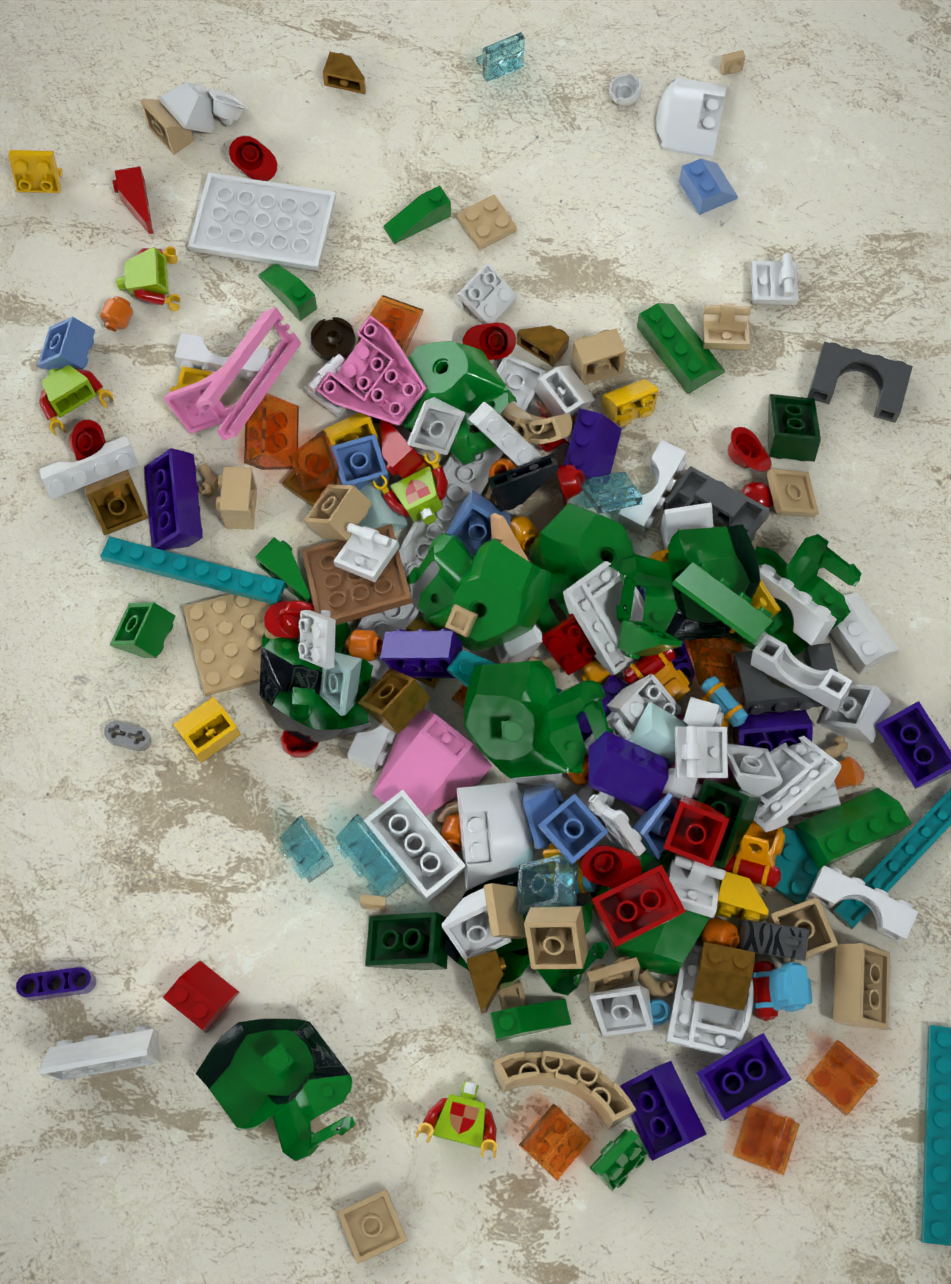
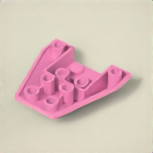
[316,315,427,426]
[373,709,492,817]

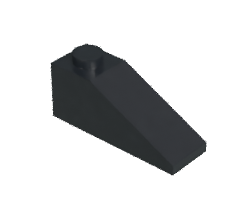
[488,453,559,512]

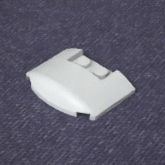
[656,77,727,158]
[563,561,645,675]
[737,736,842,832]
[457,782,534,889]
[666,945,753,1056]

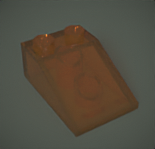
[357,295,424,354]

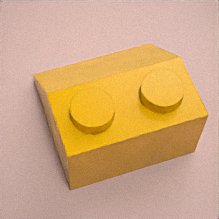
[321,412,384,459]

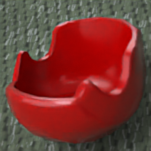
[740,482,774,511]
[280,722,319,758]

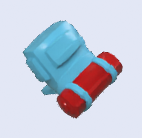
[752,961,812,1021]

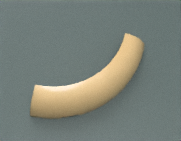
[499,402,572,444]
[493,1051,636,1129]

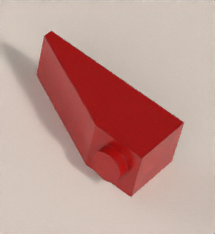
[112,166,154,234]
[380,420,425,479]

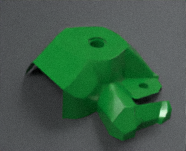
[402,341,517,465]
[528,503,635,634]
[406,533,552,652]
[727,534,862,656]
[464,660,613,778]
[591,847,709,977]

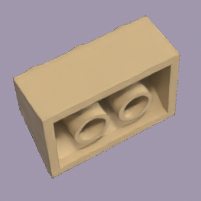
[832,943,890,1030]

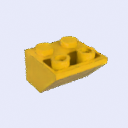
[602,379,659,426]
[173,697,241,763]
[716,872,769,922]

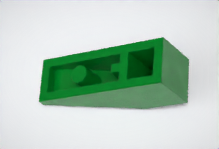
[384,185,451,244]
[258,264,317,321]
[255,537,313,605]
[617,620,682,659]
[490,999,571,1042]

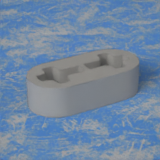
[104,721,151,751]

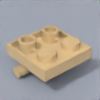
[702,303,751,350]

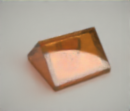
[289,430,339,494]

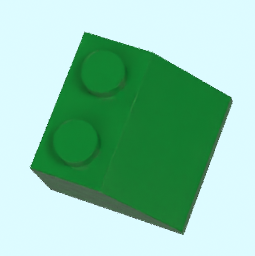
[110,602,176,658]

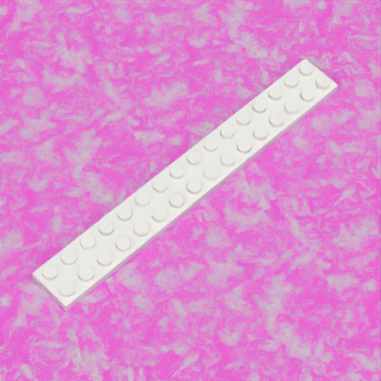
[343,355,546,681]

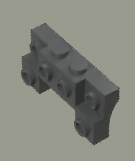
[663,466,769,542]

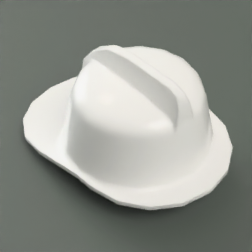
[207,89,248,126]

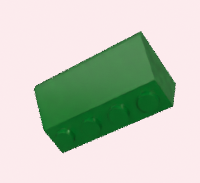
[637,303,725,394]
[672,562,775,646]
[794,787,912,870]

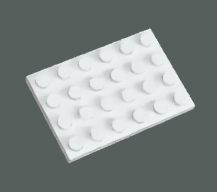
[188,172,336,271]

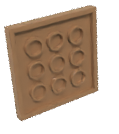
[302,524,413,625]

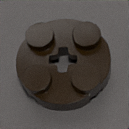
[311,317,356,361]

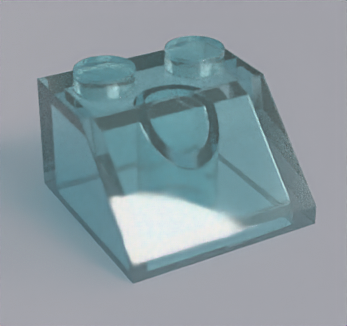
[279,815,334,883]
[516,855,578,915]

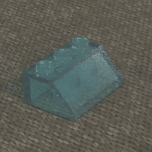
[336,814,407,898]

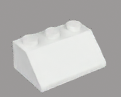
[829,592,899,674]

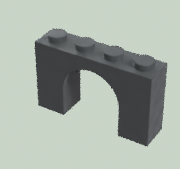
[807,341,913,423]
[733,643,838,715]

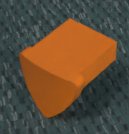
[834,756,865,790]

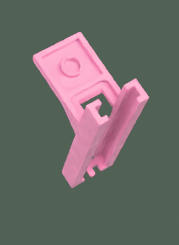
[163,307,301,441]

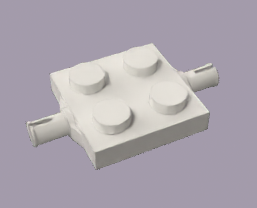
[587,794,646,861]

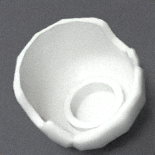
[610,73,642,106]

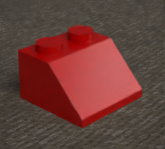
[663,796,730,867]
[163,961,240,1033]

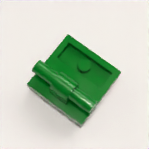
[589,1129,649,1191]

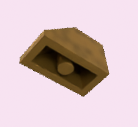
[323,52,366,94]
[516,325,569,367]
[467,950,507,1014]

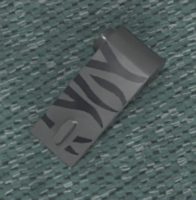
[736,919,810,961]

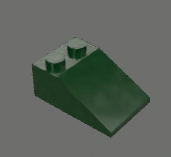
[767,394,821,462]
[697,778,761,869]
[365,912,448,970]

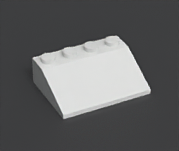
[39,1026,162,1081]

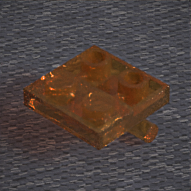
[688,638,742,690]
[805,1040,879,1116]
[518,1103,591,1181]
[732,1105,800,1176]

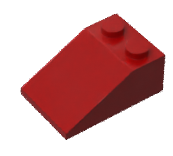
[590,865,686,949]

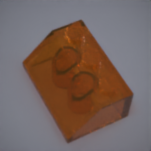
[244,393,299,470]

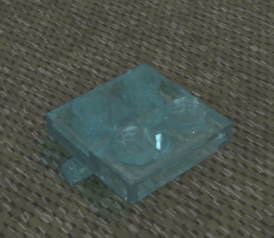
[476,32,525,82]
[582,472,642,514]

